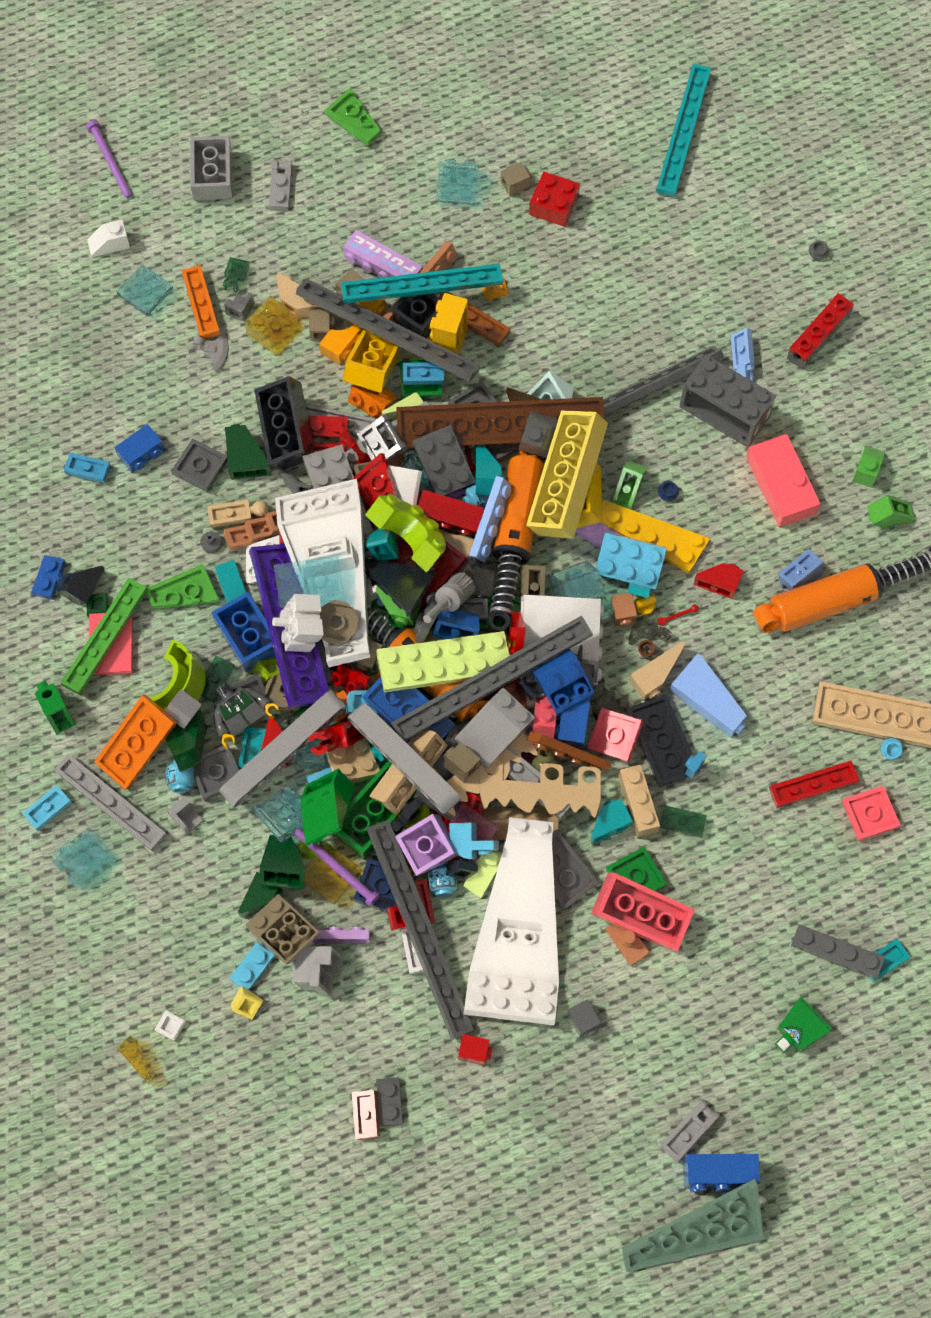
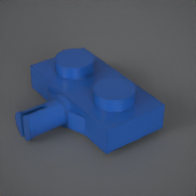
[31,555,66,600]

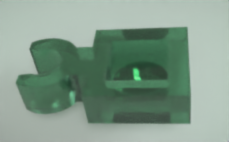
[223,257,250,293]

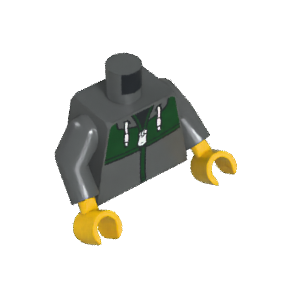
[214,682,281,750]

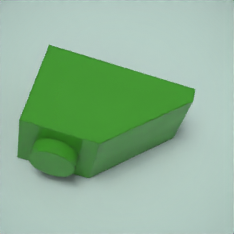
[853,445,885,488]
[611,460,648,509]
[867,495,916,528]
[376,586,422,626]

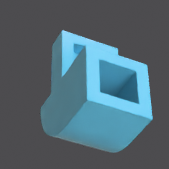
[449,823,499,859]

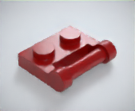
[308,415,349,452]

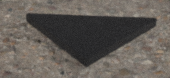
[365,558,436,617]

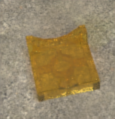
[305,842,362,905]

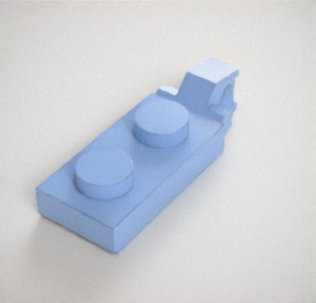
[731,328,754,381]

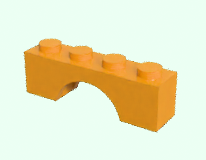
[319,299,387,365]

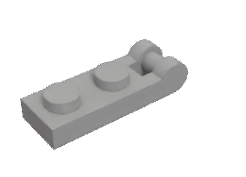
[269,160,292,211]
[660,1099,720,1163]

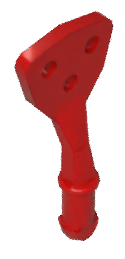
[339,427,372,464]

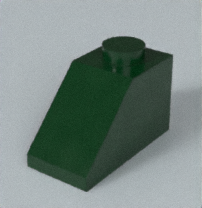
[238,872,284,918]

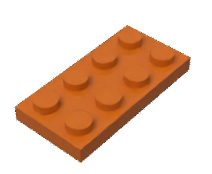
[94,695,177,790]

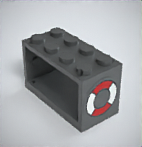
[679,354,776,448]

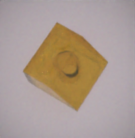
[244,296,303,357]

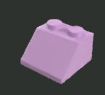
[395,814,458,876]

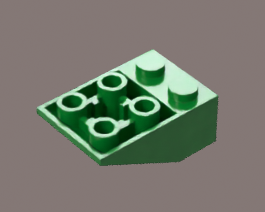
[301,768,355,846]

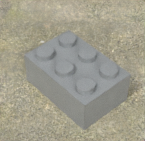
[190,136,233,200]

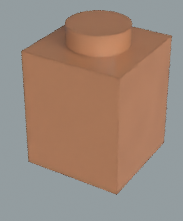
[610,593,637,628]

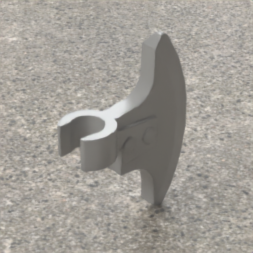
[192,331,228,371]

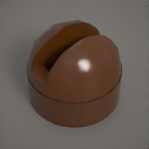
[638,640,656,658]

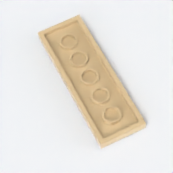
[812,681,931,748]

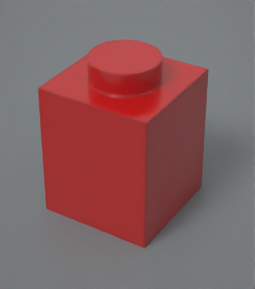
[458,1034,493,1066]

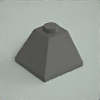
[518,411,558,459]

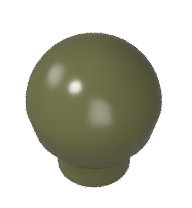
[531,748,560,780]

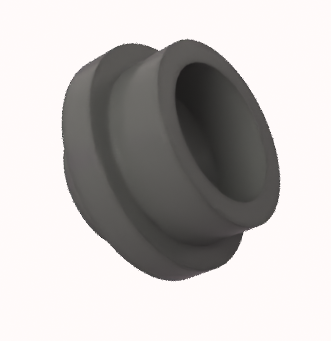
[809,240,829,260]

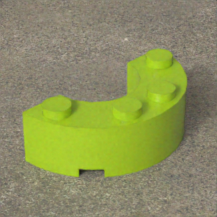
[365,494,446,572]
[148,640,205,711]

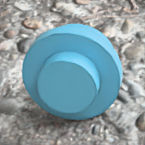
[881,738,903,760]

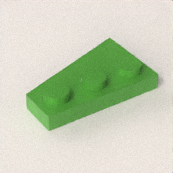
[325,88,381,146]
[146,564,220,610]

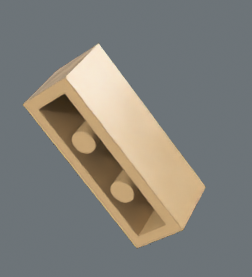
[618,765,660,838]

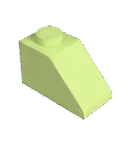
[463,850,502,899]

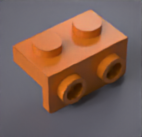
[348,385,398,419]

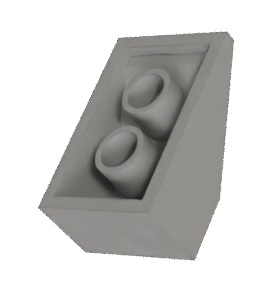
[455,688,535,769]

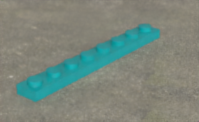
[656,63,711,197]
[341,264,503,304]

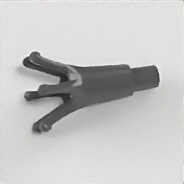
[279,469,313,494]

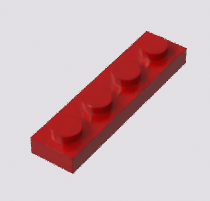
[769,760,860,808]

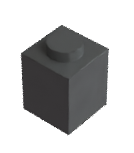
[567,999,601,1038]

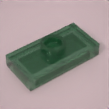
[201,655,235,703]
[659,805,707,838]

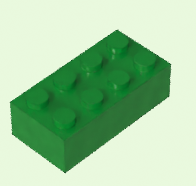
[334,761,418,860]

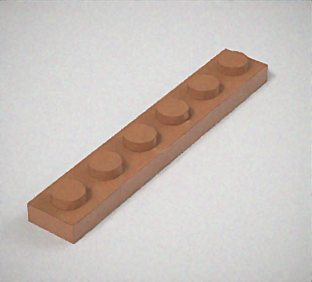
[383,241,458,326]

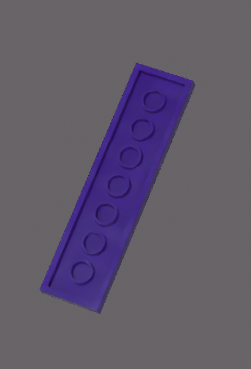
[249,544,329,708]

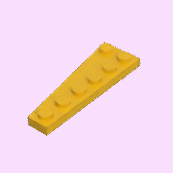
[601,499,710,574]

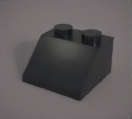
[390,294,441,338]

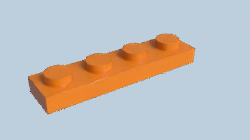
[181,265,220,339]

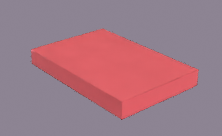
[89,613,133,676]

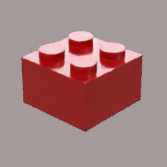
[529,171,580,227]

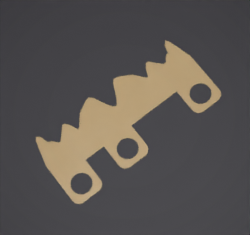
[433,732,537,816]
[479,759,601,818]

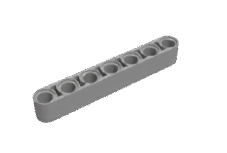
[219,690,347,808]
[347,703,461,814]

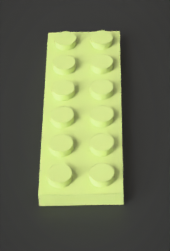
[376,631,510,693]

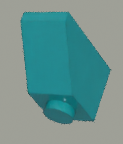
[367,528,400,561]
[590,799,633,845]

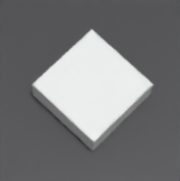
[155,1010,186,1042]

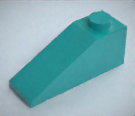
[475,445,505,495]

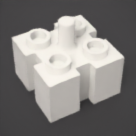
[272,594,323,652]

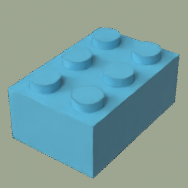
[594,531,667,590]

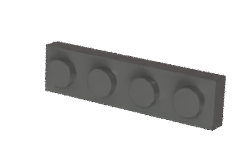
[791,924,885,979]

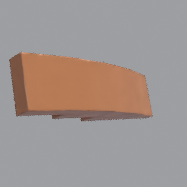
[223,511,279,551]

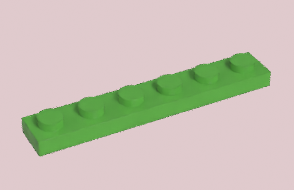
[61,578,148,695]

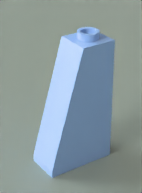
[670,654,747,737]

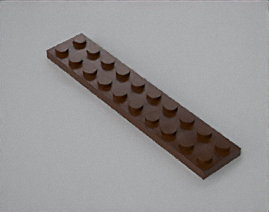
[396,397,605,449]

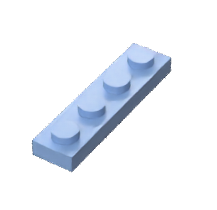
[469,476,512,563]

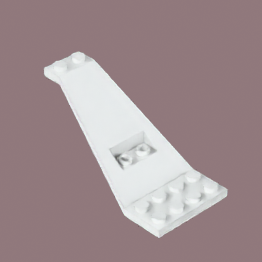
[275,479,371,667]
[464,817,559,1025]

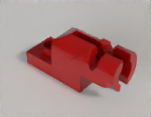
[309,720,365,755]

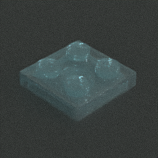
[116,264,173,316]

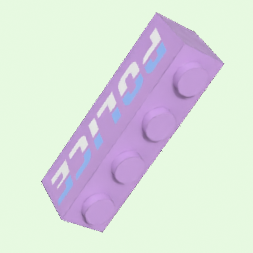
[343,230,423,278]

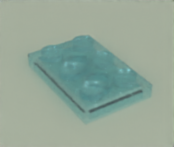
[274,556,345,608]

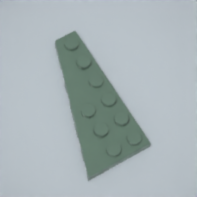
[622,1179,764,1272]

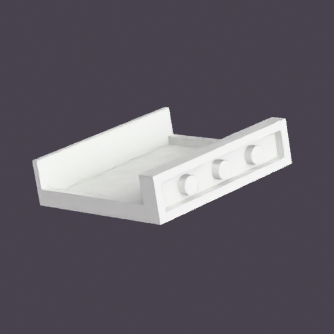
[520,595,604,686]

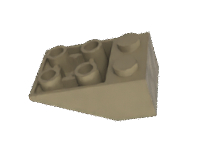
[245,894,321,965]

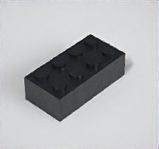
[254,376,315,470]

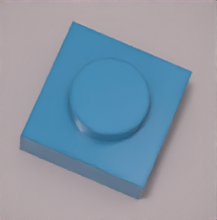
[685,751,707,779]

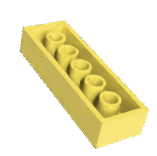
[526,411,608,539]

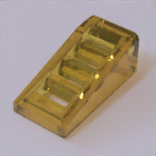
[117,1035,153,1084]

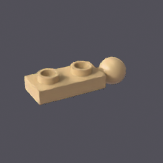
[207,500,269,528]

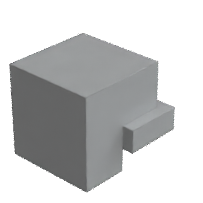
[294,946,341,996]

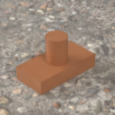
[605,924,650,966]

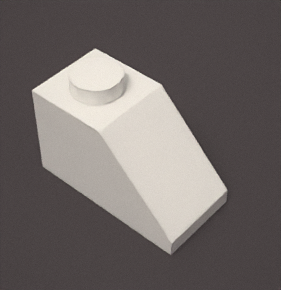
[87,220,130,257]

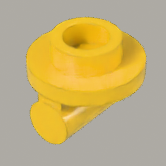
[634,594,657,615]

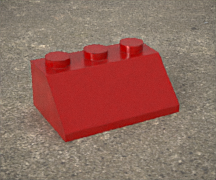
[417,490,484,536]

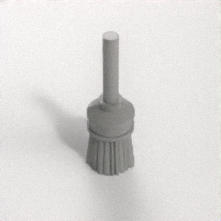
[423,572,475,623]

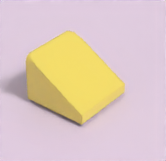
[231,986,263,1020]

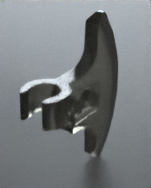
[628,608,672,645]
[591,677,629,722]

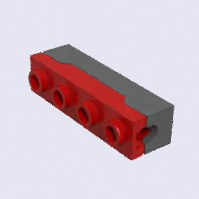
[787,293,854,370]

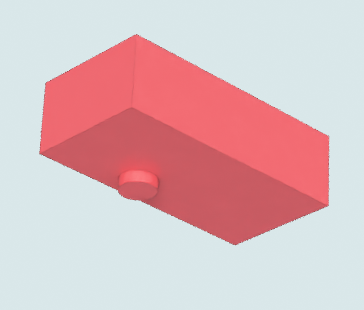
[746,434,820,527]
[591,873,695,951]

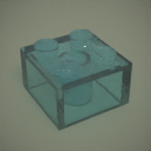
[548,561,605,599]

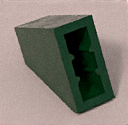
[225,424,271,480]
[166,709,207,772]
[260,835,305,889]

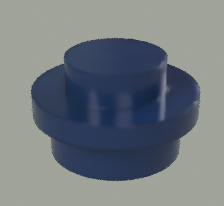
[658,481,679,501]

